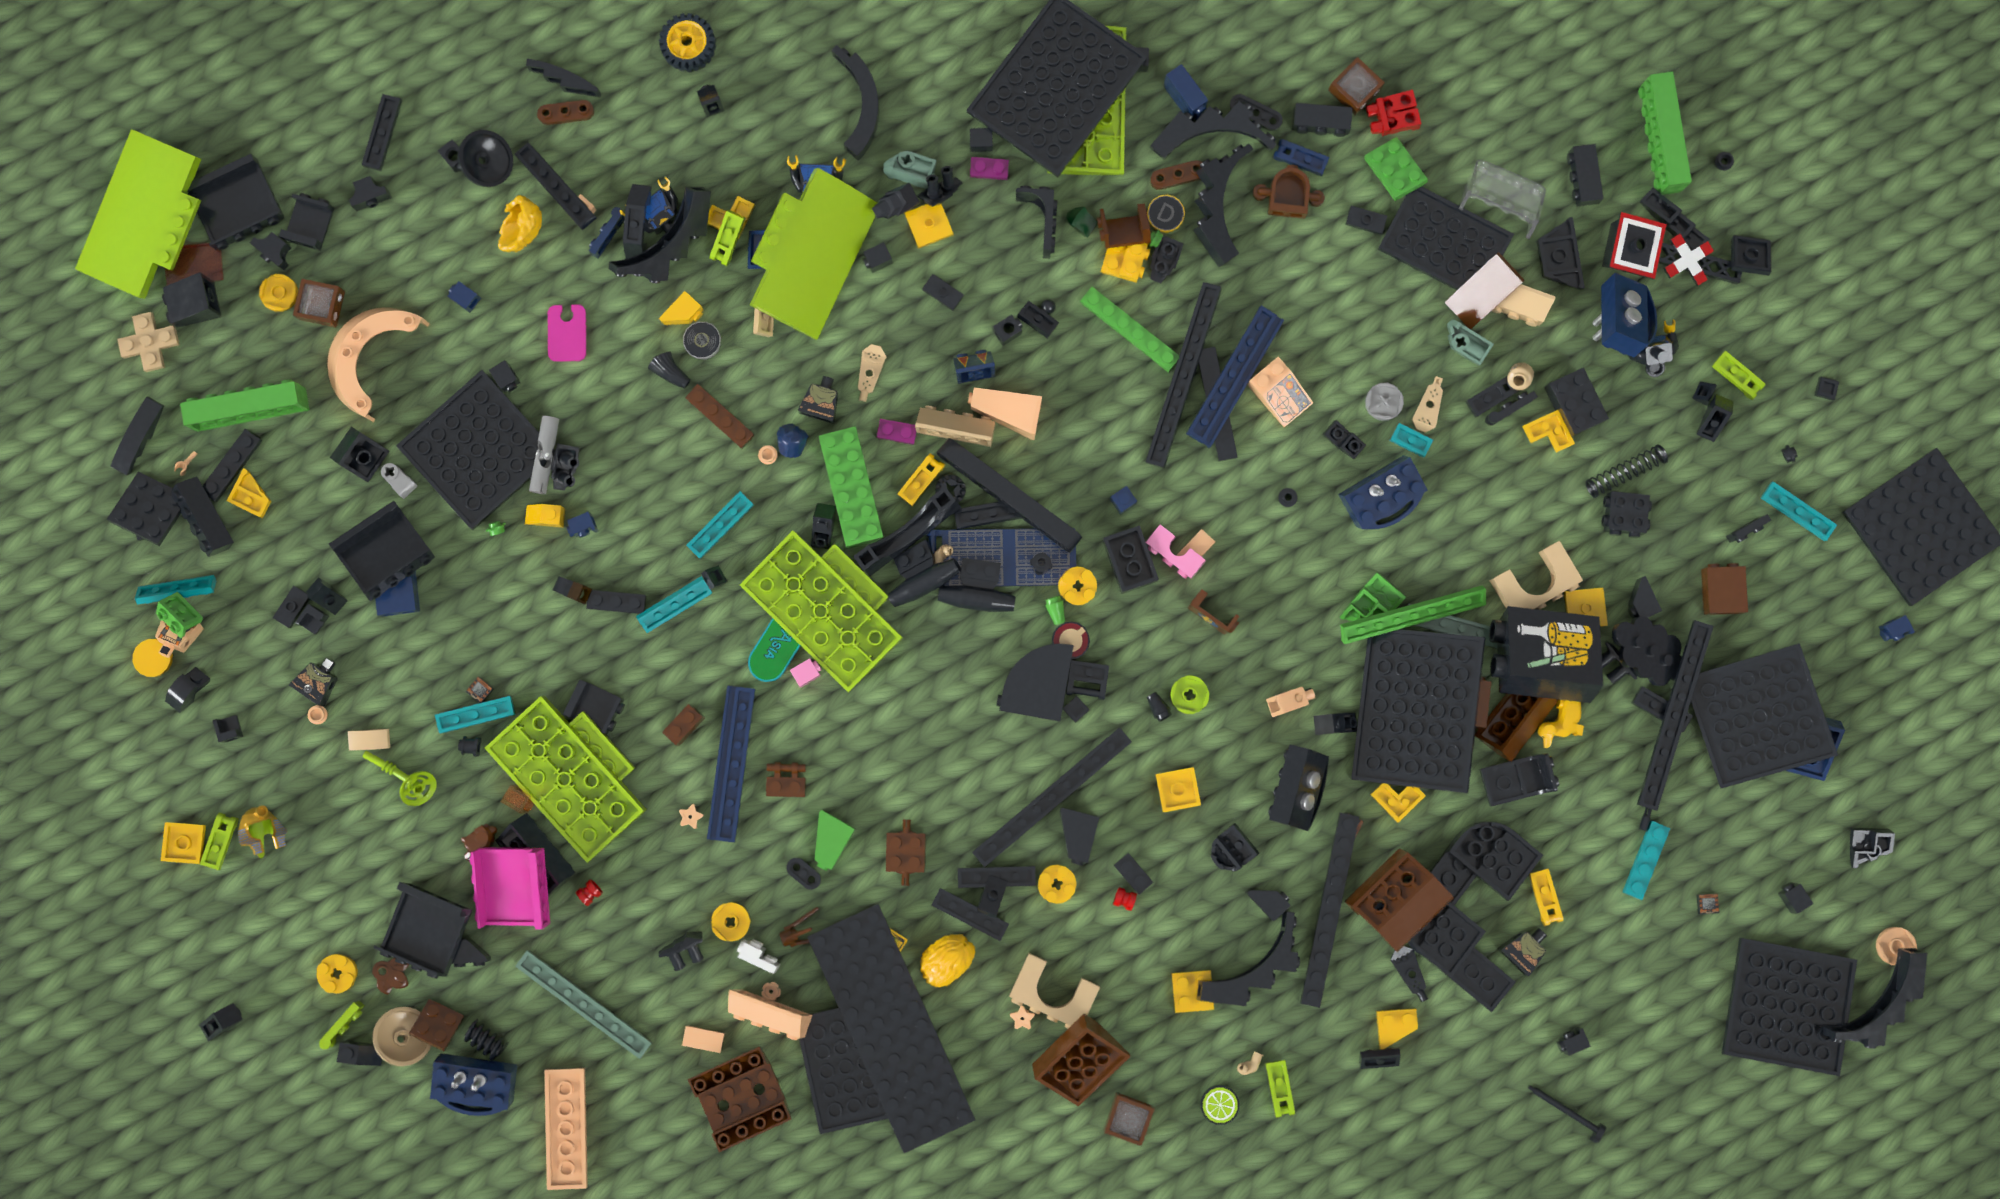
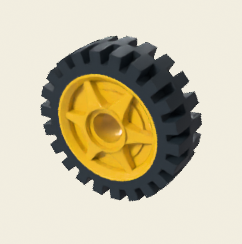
[659,13,716,72]

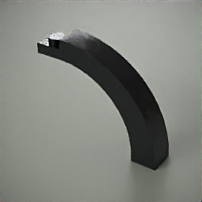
[831,45,879,161]

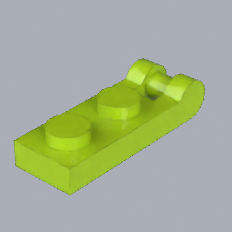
[710,210,745,266]
[1712,351,1765,400]
[200,812,239,870]
[319,1001,365,1049]
[1265,1060,1295,1118]

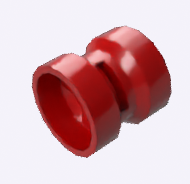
[575,879,603,906]
[1113,887,1137,911]

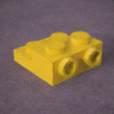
[1101,243,1150,283]

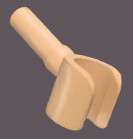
[174,451,197,476]

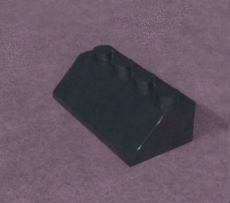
[495,813,575,897]

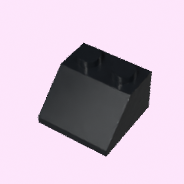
[330,426,390,482]

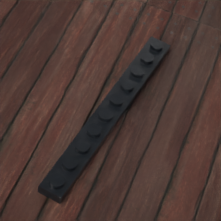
[1146,282,1222,469]
[1637,620,1714,811]
[972,727,1132,867]
[1300,812,1359,1008]

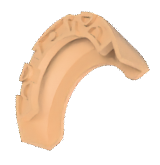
[327,308,429,422]

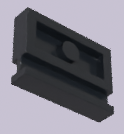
[1726,514,1772,543]

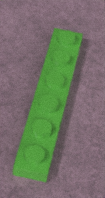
[1080,287,1179,373]

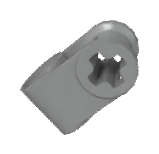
[381,463,418,499]

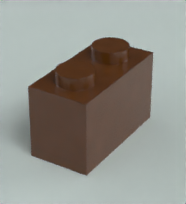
[662,704,705,746]

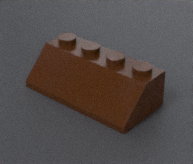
[1475,693,1558,762]

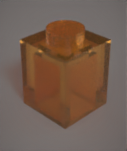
[501,785,534,814]

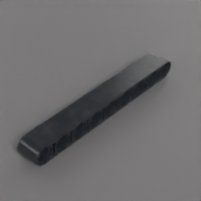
[936,438,1082,553]

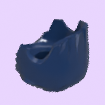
[776,423,808,458]

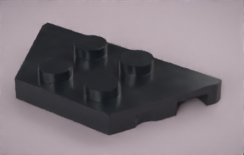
[1537,217,1585,290]

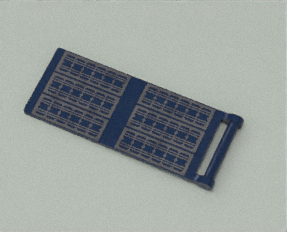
[927,528,1077,587]

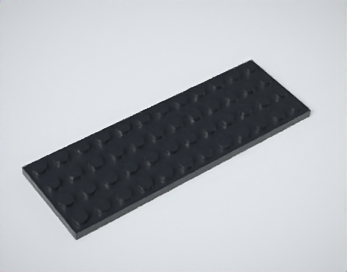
[807,904,976,1153]

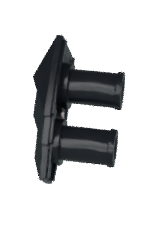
[917,166,963,207]
[872,183,920,219]
[1150,235,1184,284]
[551,444,579,491]
[1602,640,1637,684]
[659,931,704,971]

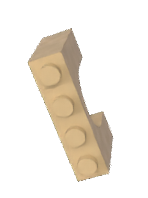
[1490,541,1583,610]
[1009,953,1100,1028]

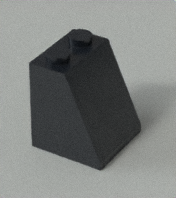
[162,272,222,328]
[1060,808,1099,866]

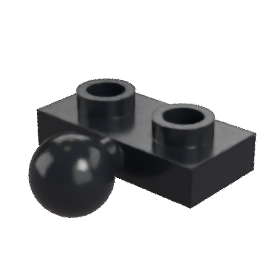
[1017,299,1059,339]

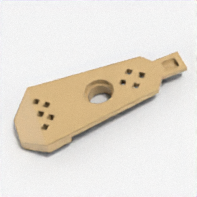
[858,344,886,402]
[1412,376,1443,433]

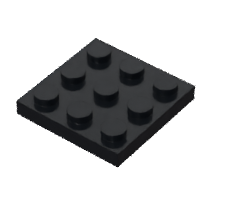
[107,472,181,546]

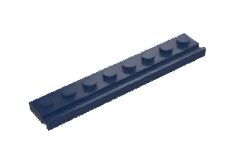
[1186,305,1284,448]
[707,685,756,843]

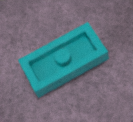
[1390,423,1433,458]

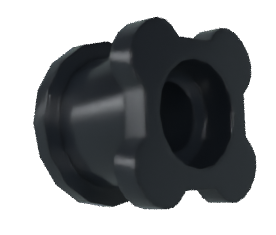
[1030,552,1052,575]
[458,736,482,757]

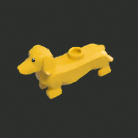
[1538,699,1584,749]

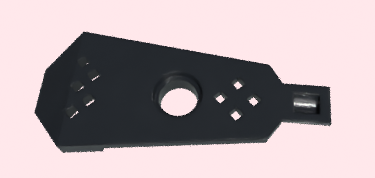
[1390,946,1428,1002]

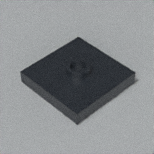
[1731,235,1771,276]

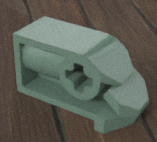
[883,151,937,189]
[1447,319,1494,366]

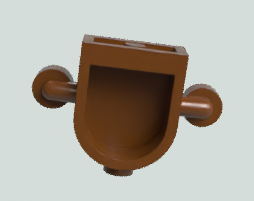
[1253,165,1325,219]

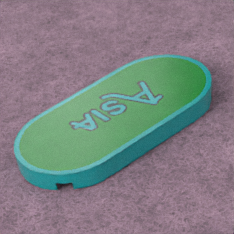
[748,618,801,682]

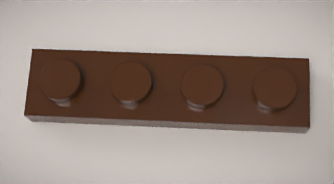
[685,384,754,449]

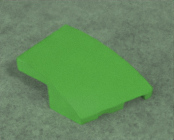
[1340,572,1406,621]

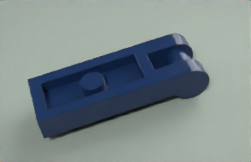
[1273,139,1329,177]
[589,207,625,259]

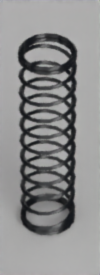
[1585,444,1668,498]

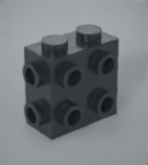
[1601,491,1652,538]

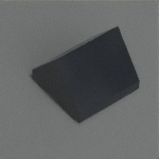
[1692,381,1717,406]

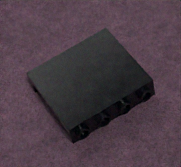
[187,153,285,251]
[329,501,435,601]
[374,882,472,979]

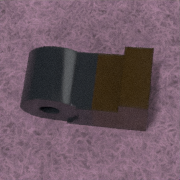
[553,576,592,605]

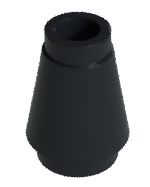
[1147,692,1172,722]

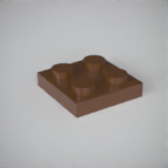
[409,999,464,1052]

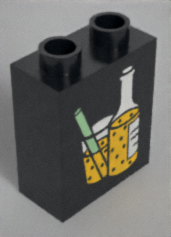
[1489,606,1604,703]

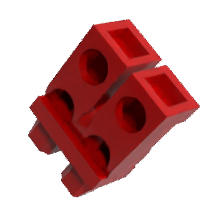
[1366,89,1422,136]

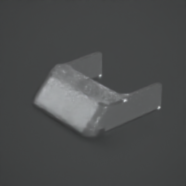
[1459,160,1546,239]

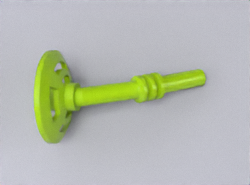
[362,750,437,806]

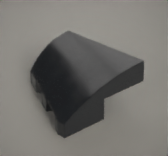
[1850,828,1895,868]

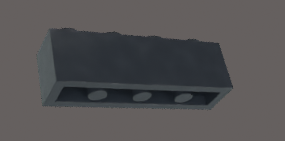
[171,476,234,557]

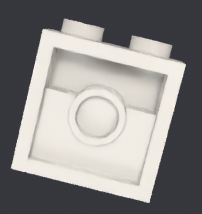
[737,939,780,974]

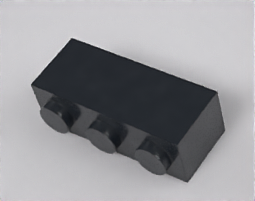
[1292,103,1353,137]
[1567,144,1604,207]

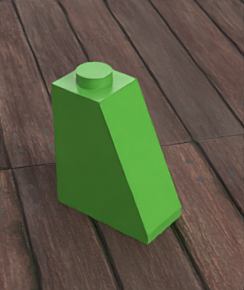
[815,810,856,871]

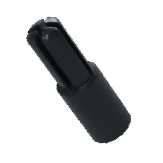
[1639,808,1652,831]

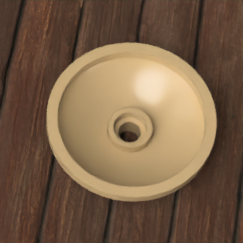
[373,1007,431,1066]

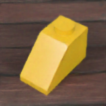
[659,291,704,325]
[525,504,565,528]

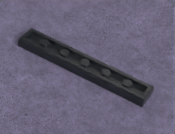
[515,142,597,231]
[1198,347,1238,462]

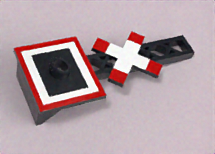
[1602,212,1742,286]

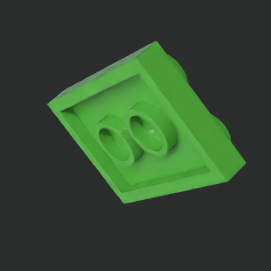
[1364,137,1428,201]

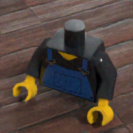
[787,155,846,193]
[620,176,679,235]
[1628,320,1679,366]

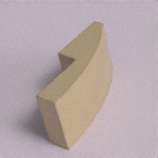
[348,729,390,750]

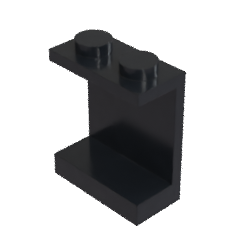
[279,193,334,251]
[563,679,625,734]

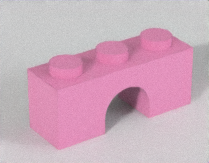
[1146,525,1206,579]

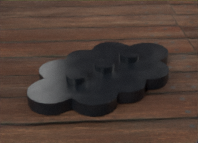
[1612,616,1682,686]

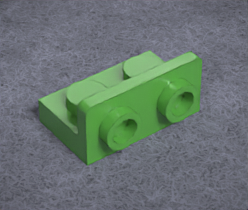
[156,592,203,638]

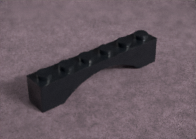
[853,487,961,576]

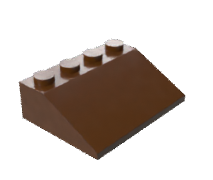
[1032,1014,1131,1107]

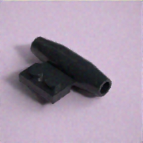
[888,540,961,607]
[937,558,1016,612]

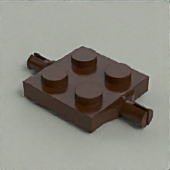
[886,819,926,886]

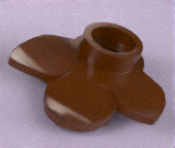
[372,958,410,995]

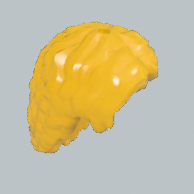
[498,195,542,253]
[920,934,975,987]

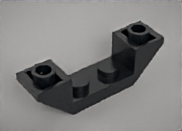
[623,184,652,259]

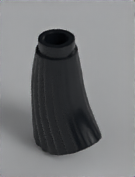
[648,351,691,389]

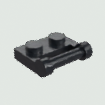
[1066,660,1109,700]

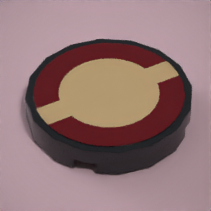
[1052,621,1090,660]

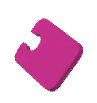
[548,305,587,362]

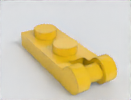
[897,453,945,507]
[1529,868,1563,926]

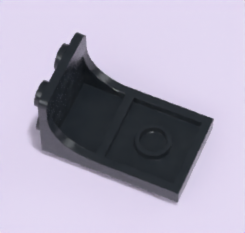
[1016,186,1058,259]
[1479,753,1559,807]

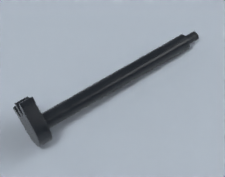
[1528,1085,1606,1143]

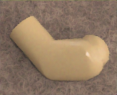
[934,544,954,564]
[1237,1051,1263,1075]

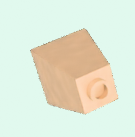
[968,388,1042,440]

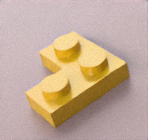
[708,196,755,239]
[1522,410,1575,453]
[1370,783,1426,823]

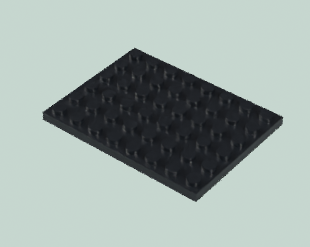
[966,0,1148,178]
[1351,629,1486,794]

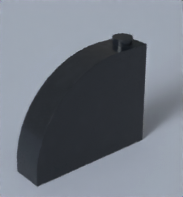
[996,644,1074,721]

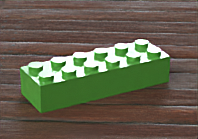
[1638,72,1692,195]
[180,380,310,432]
[819,426,884,549]

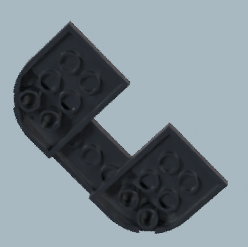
[1408,822,1543,978]

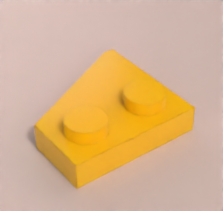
[227,468,271,518]
[1376,1008,1418,1050]

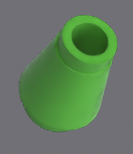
[1045,595,1065,625]

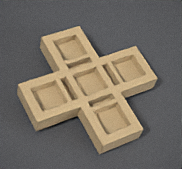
[117,312,180,372]

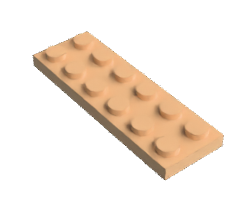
[545,1068,588,1190]

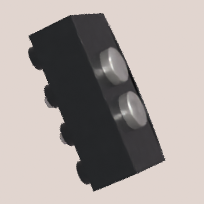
[1268,744,1329,831]

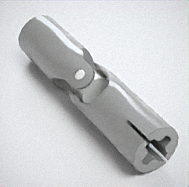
[529,416,559,494]

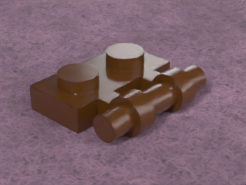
[766,762,806,797]

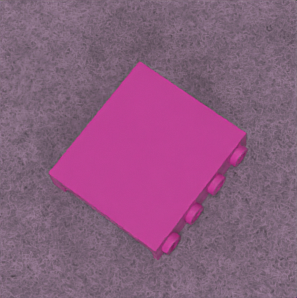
[470,848,551,930]

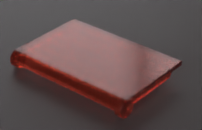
[165,243,223,286]

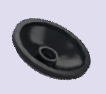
[458,130,513,187]

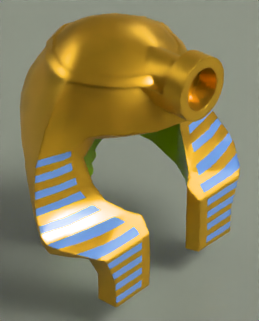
[238,805,287,858]

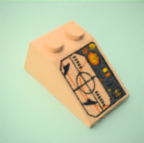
[1247,357,1313,427]

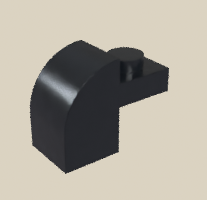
[165,667,210,713]

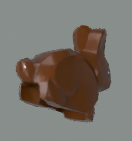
[460,824,498,862]

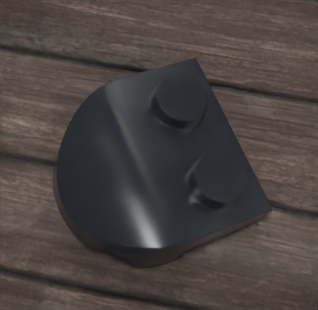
[1211,823,1259,872]

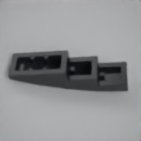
[526,58,601,98]
[1640,187,1710,251]
[110,397,164,475]

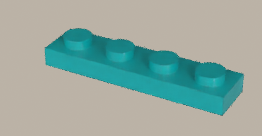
[1761,482,1837,541]
[686,491,754,559]
[135,575,216,605]
[636,576,712,633]
[435,696,516,734]
[1622,821,1670,900]

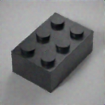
[1544,367,1609,437]
[1102,525,1159,594]

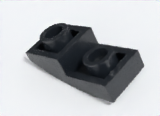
[1322,420,1366,459]

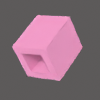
[790,658,821,687]

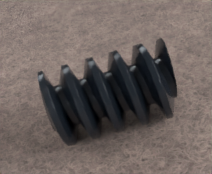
[464,1019,509,1061]

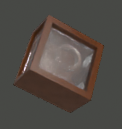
[1328,57,1385,116]
[293,279,345,328]
[1103,1092,1155,1147]

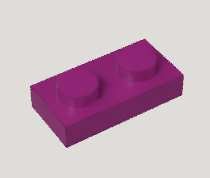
[970,157,1009,180]
[877,419,917,445]

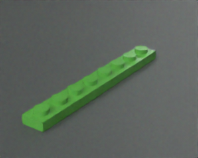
[1340,585,1486,644]

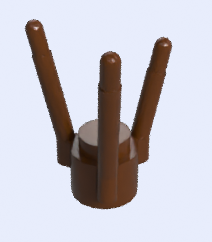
[779,907,819,948]

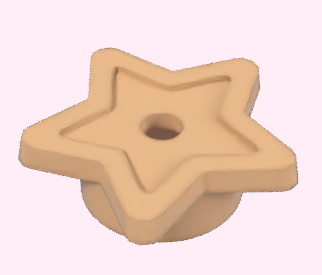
[679,804,704,829]
[1010,1005,1035,1029]

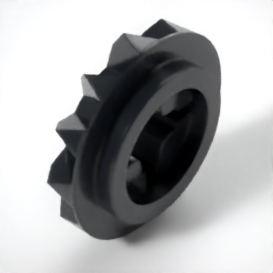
[935,474,966,503]

